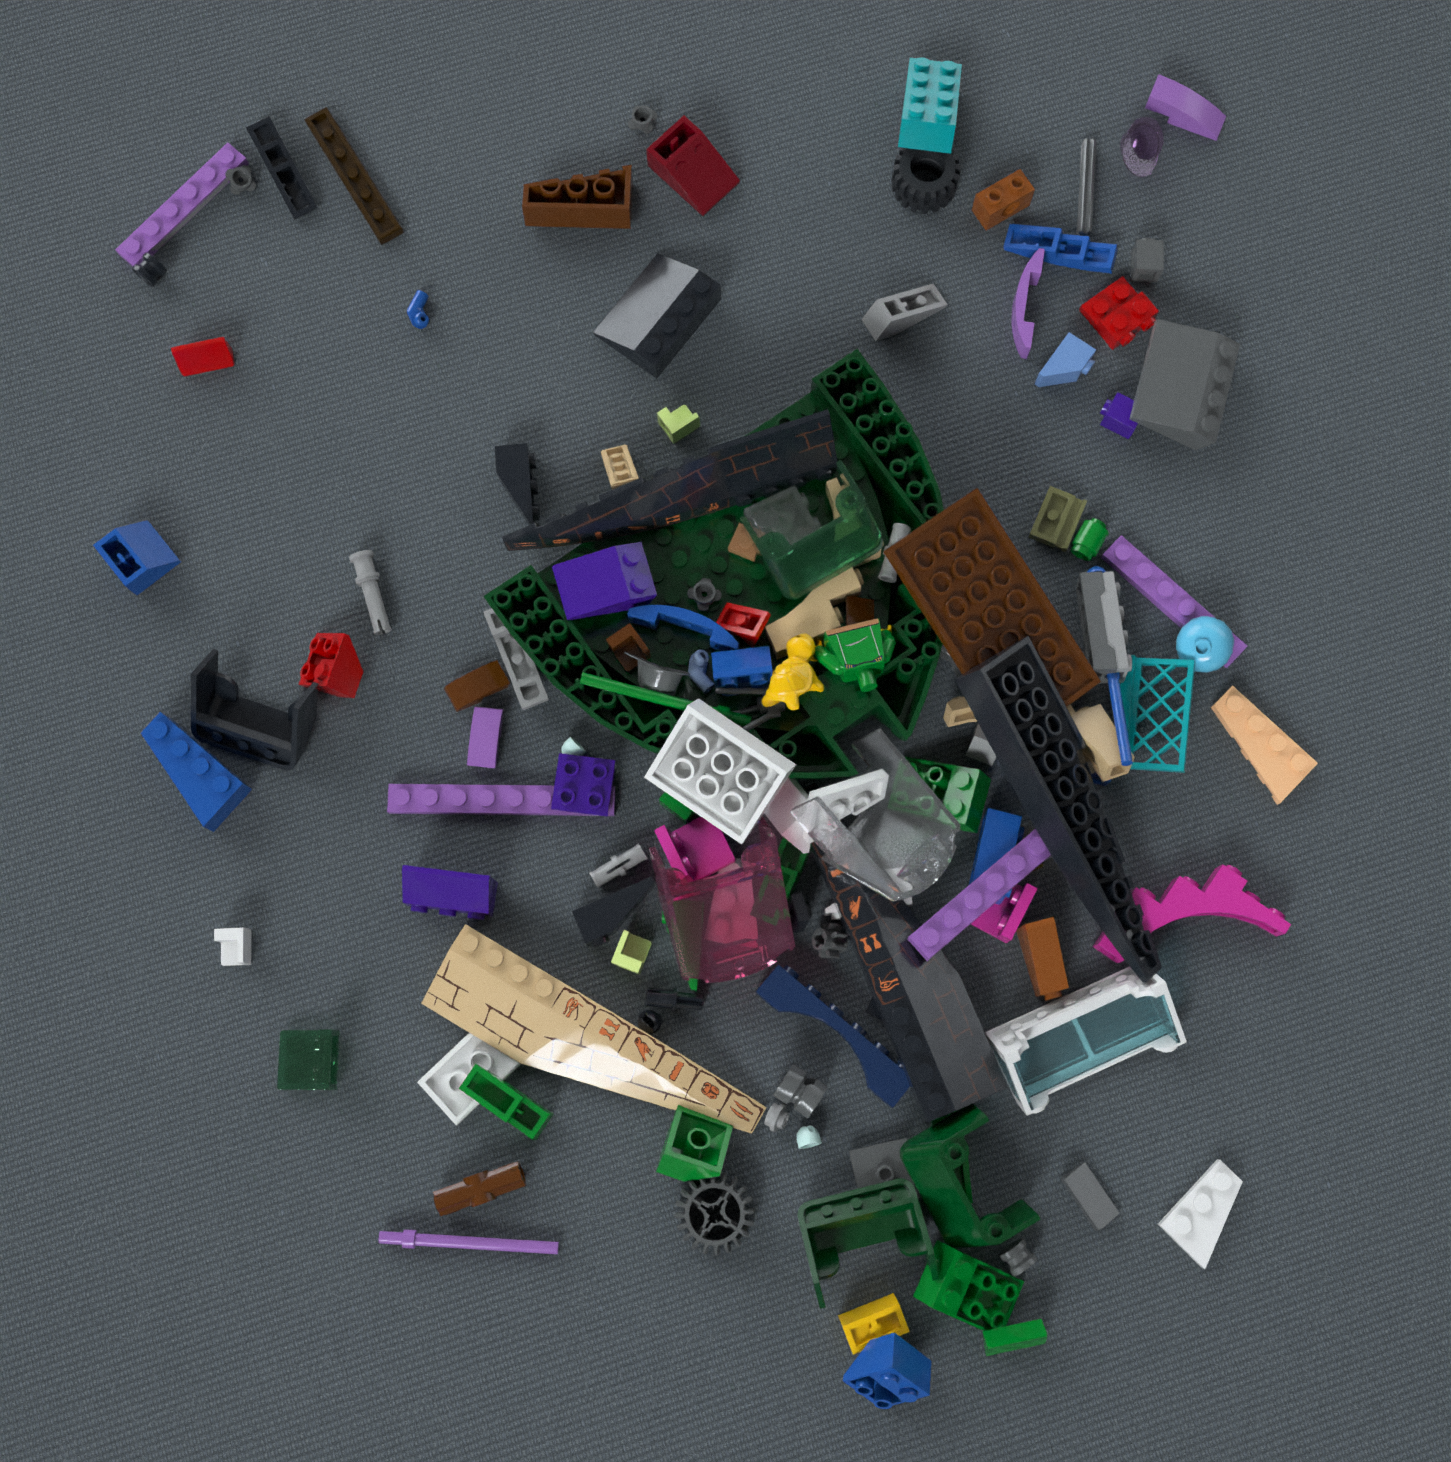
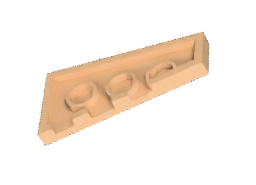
[1211,686,1318,805]

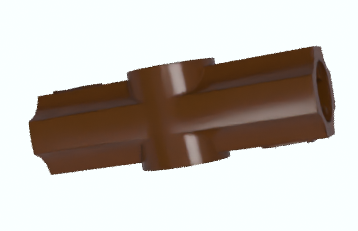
[433,1161,527,1216]

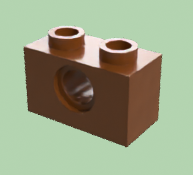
[972,169,1035,231]

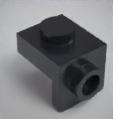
[773,893,812,936]

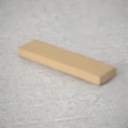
[601,445,639,490]

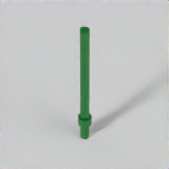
[580,672,751,726]

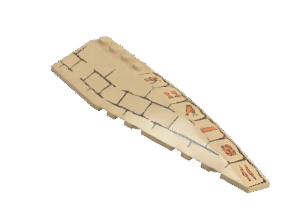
[421,924,767,1134]

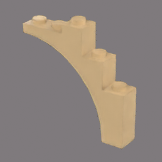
[765,477,884,660]
[943,696,1135,782]

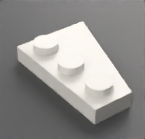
[802,769,889,844]

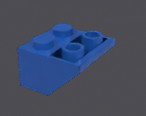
[93,520,181,595]
[711,646,773,696]
[843,1333,931,1409]

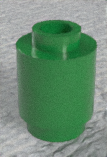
[1071,518,1109,561]

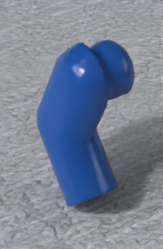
[407,290,429,329]

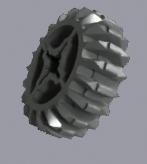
[674,1172,755,1256]

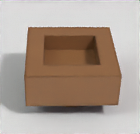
[728,523,765,562]

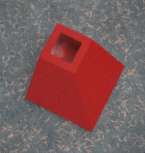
[298,633,363,698]

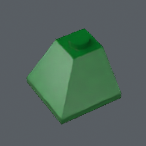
[656,1105,733,1182]

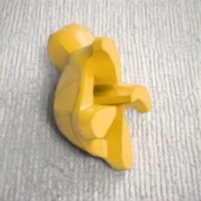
[762,633,824,710]

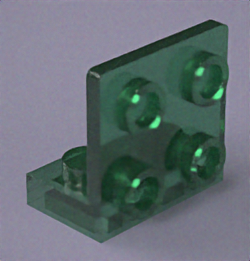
[277,1029,340,1090]

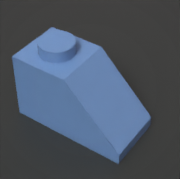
[1035,332,1096,387]

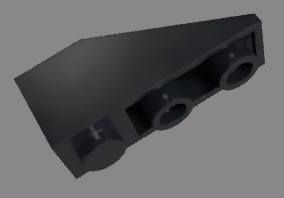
[495,443,540,525]

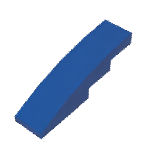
[1003,224,1118,274]

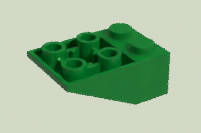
[887,756,991,833]
[913,1240,1025,1331]

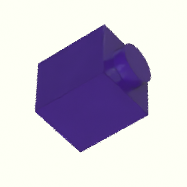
[1100,392,1138,439]

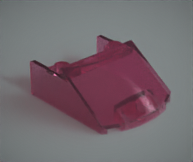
[649,816,795,983]

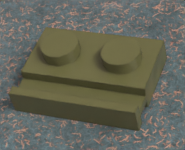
[1028,486,1087,552]

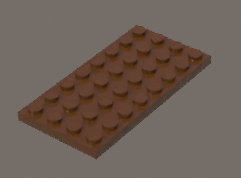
[883,488,1101,707]

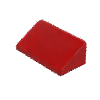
[171,337,235,376]

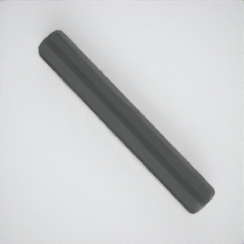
[1076,138,1097,237]

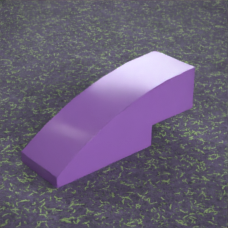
[1145,75,1226,141]

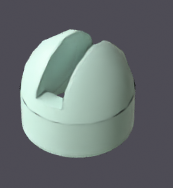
[562,736,586,756]
[797,1126,822,1149]

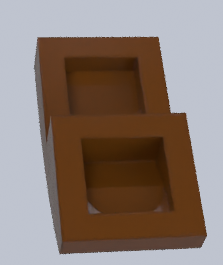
[444,660,510,712]

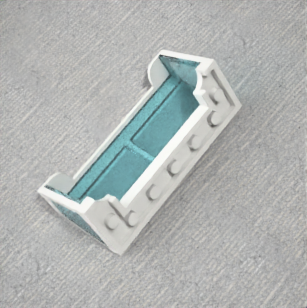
[985,967,1187,1115]

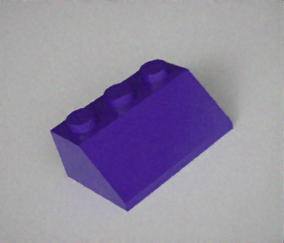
[402,865,498,920]

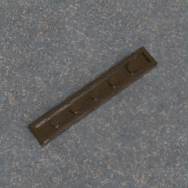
[304,107,404,245]

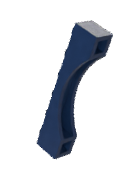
[756,965,910,1108]

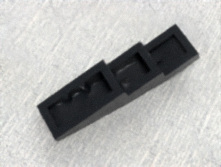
[246,116,318,220]

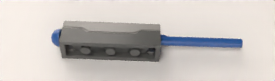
[1076,566,1133,766]

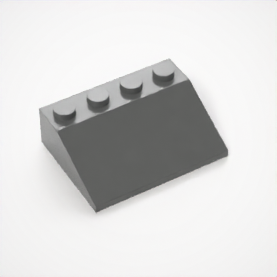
[1129,319,1240,450]

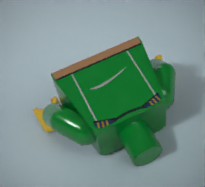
[810,618,895,692]

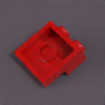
[1079,276,1159,350]

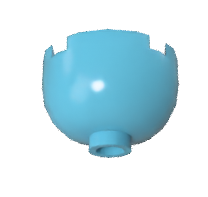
[1176,616,1234,673]

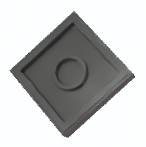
[848,1137,921,1198]

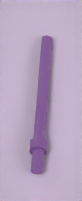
[379,1229,559,1254]

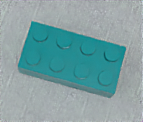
[898,57,962,154]

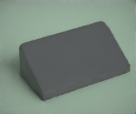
[1060,1162,1120,1231]

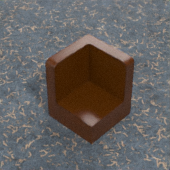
[606,623,651,673]

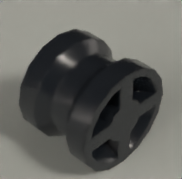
[132,252,167,287]

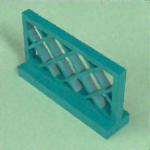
[1120,655,1195,773]

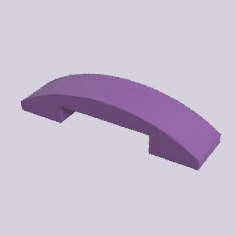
[1011,248,1045,359]

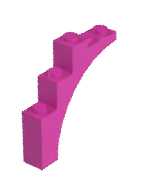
[1092,865,1291,963]

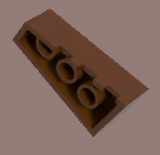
[522,164,633,229]

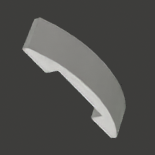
[483,608,549,710]

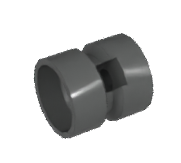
[773,1063,828,1119]

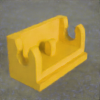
[838,1293,910,1355]

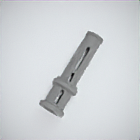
[349,550,392,635]

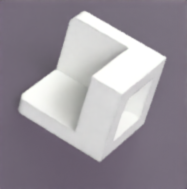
[214,928,251,966]

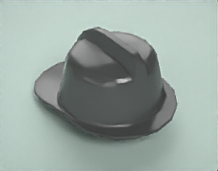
[624,652,691,696]

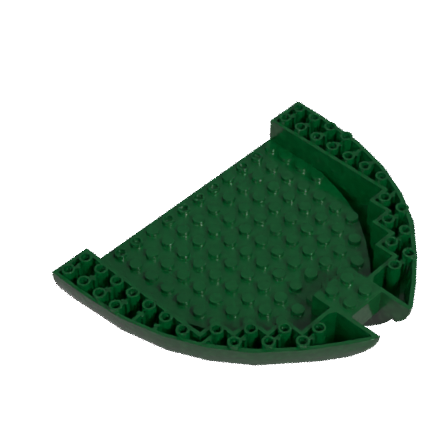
[483,349,944,779]

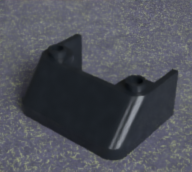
[191,649,319,770]

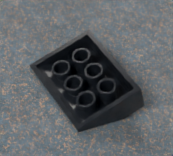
[593,253,721,379]

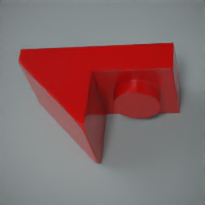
[716,602,771,648]

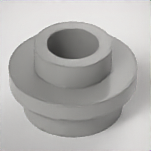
[765,1103,790,1133]

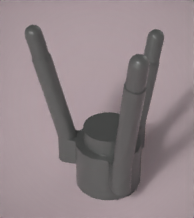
[715,686,785,732]

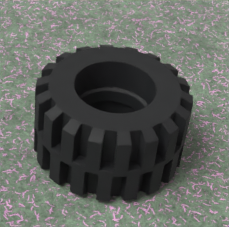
[891,148,961,214]

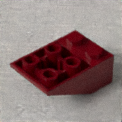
[646,115,740,216]

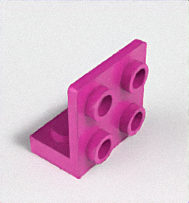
[654,817,736,888]
[971,883,1038,943]

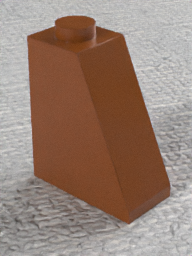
[1016,917,1069,1001]

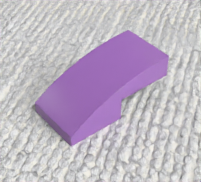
[467,706,503,768]

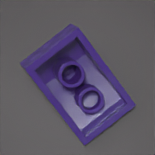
[552,542,657,621]

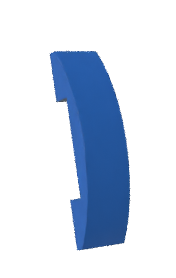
[627,605,739,651]

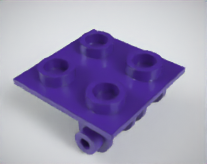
[551,753,615,817]

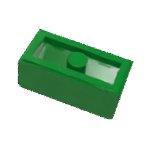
[982,1319,1047,1356]

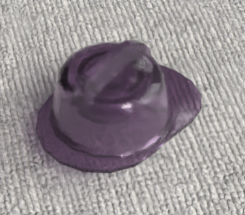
[1120,117,1163,177]

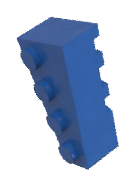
[141,712,252,832]

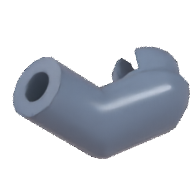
[688,649,715,694]

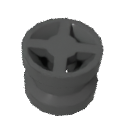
[999,1238,1038,1276]

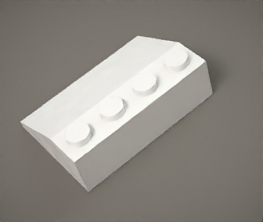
[644,698,796,844]

